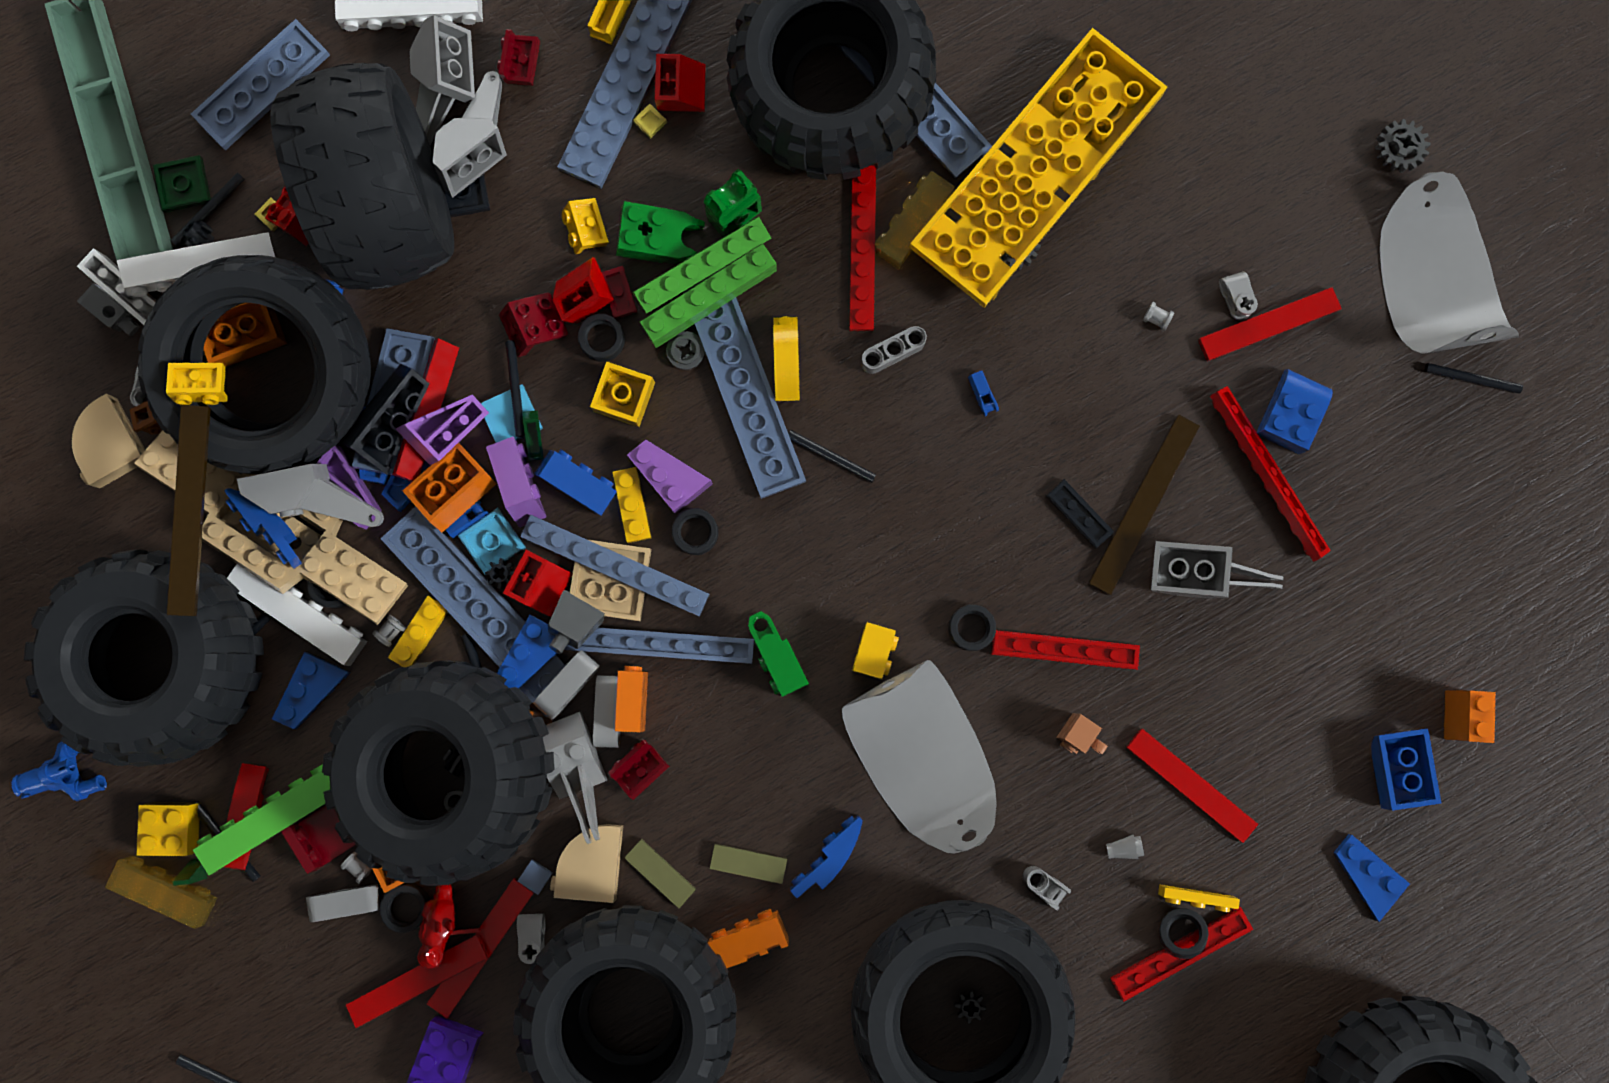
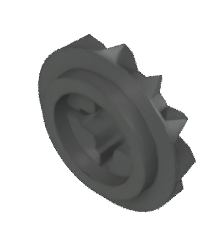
[666,331,705,370]

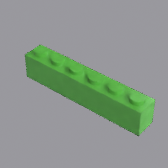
[632,217,771,314]
[640,244,777,348]
[193,764,330,875]

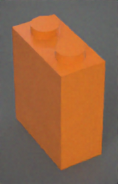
[615,666,648,732]
[1444,690,1496,743]

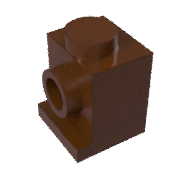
[129,401,163,435]

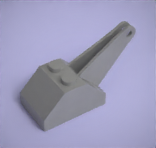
[409,15,475,145]
[433,71,507,198]
[237,464,384,527]
[1151,541,1283,598]
[543,712,608,844]

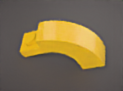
[773,316,800,401]

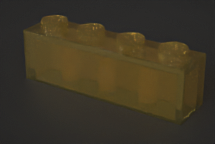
[875,171,955,270]
[105,856,217,929]

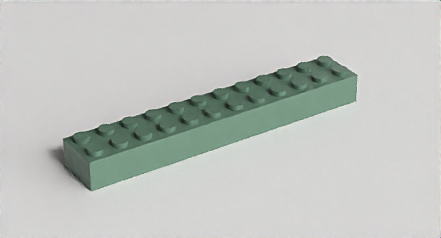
[45,0,174,260]

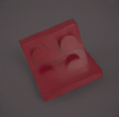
[499,292,568,357]
[281,805,355,874]

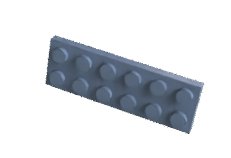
[191,19,330,150]
[352,328,435,476]

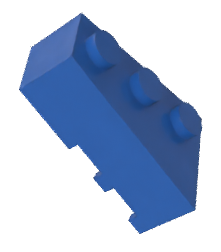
[534,449,617,516]

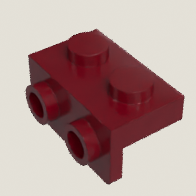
[497,29,540,86]
[608,740,670,800]

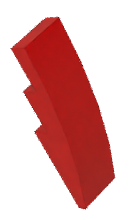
[224,763,269,870]

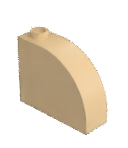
[72,394,145,488]
[550,824,623,903]

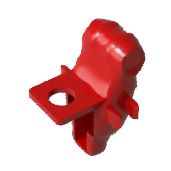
[417,884,481,969]

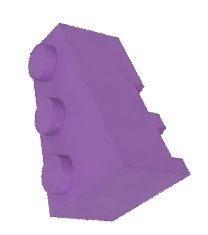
[396,395,489,465]
[486,437,546,527]
[627,440,713,514]
[316,445,382,530]

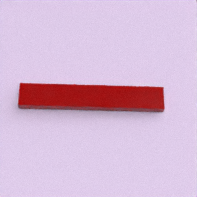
[1198,287,1342,362]
[392,338,459,482]
[991,630,1140,670]
[1126,728,1258,843]
[427,878,534,1018]
[1110,906,1253,1002]
[346,935,489,1028]

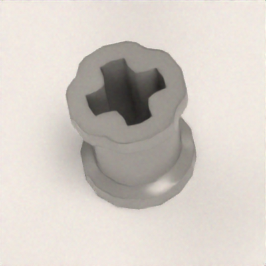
[1142,302,1174,332]
[372,614,406,647]
[340,851,373,884]

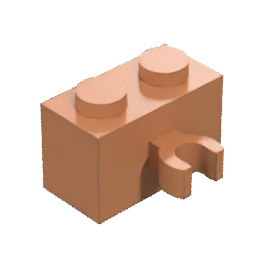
[1056,713,1108,754]

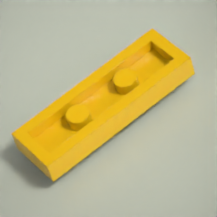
[613,467,651,543]
[388,596,448,667]
[1158,884,1240,912]

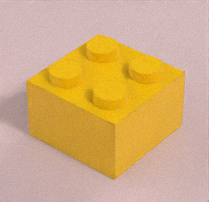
[590,361,655,427]
[852,622,899,679]
[137,802,200,856]

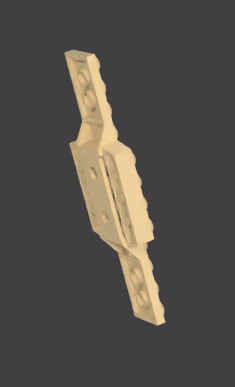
[134,431,408,625]

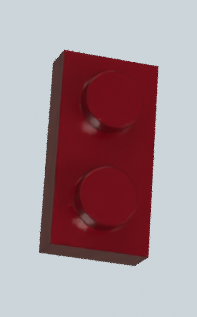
[602,266,638,319]

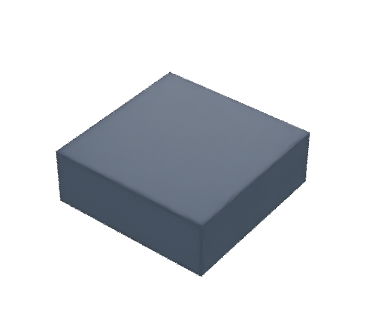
[518,859,553,895]

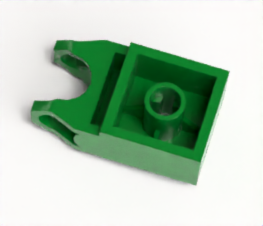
[704,169,762,237]
[616,201,705,264]
[748,611,809,697]

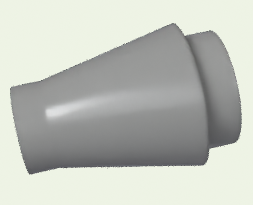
[1106,834,1144,859]

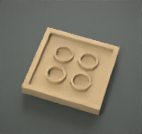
[570,540,652,621]

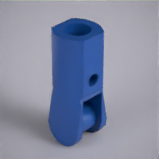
[968,371,999,417]
[446,501,489,538]

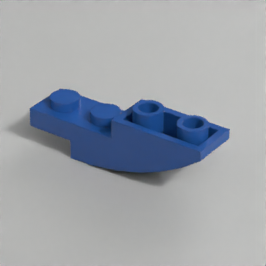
[224,488,302,569]
[790,815,863,898]

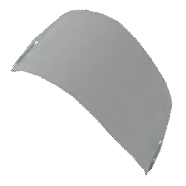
[1380,172,1519,354]
[842,660,997,854]

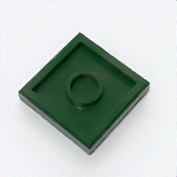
[153,155,211,213]

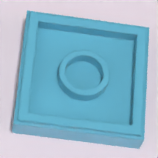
[481,384,543,443]
[458,508,526,575]

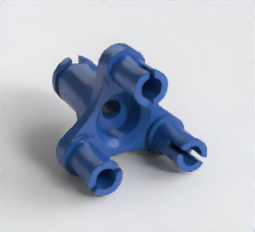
[11,741,107,801]

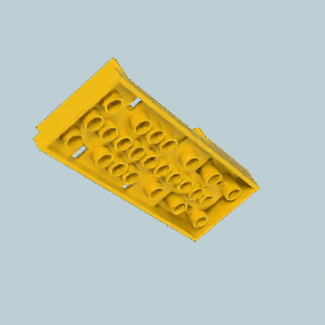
[909,28,1167,308]

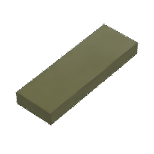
[625,839,696,908]
[710,843,787,884]

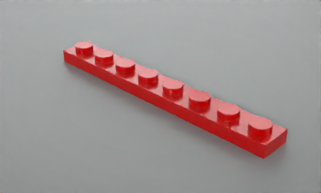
[850,165,876,331]
[1210,386,1331,562]

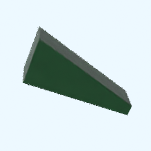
[523,410,544,461]
[173,859,207,886]

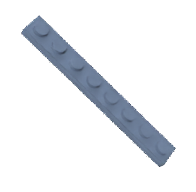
[520,515,710,617]
[564,628,754,664]

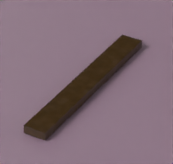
[167,405,211,616]
[1088,415,1200,595]

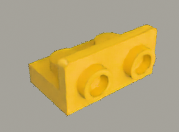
[562,198,609,254]
[166,363,228,405]

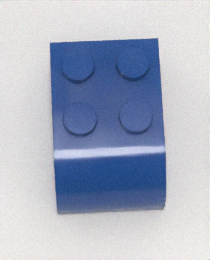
[1257,369,1333,455]
[1371,728,1442,811]

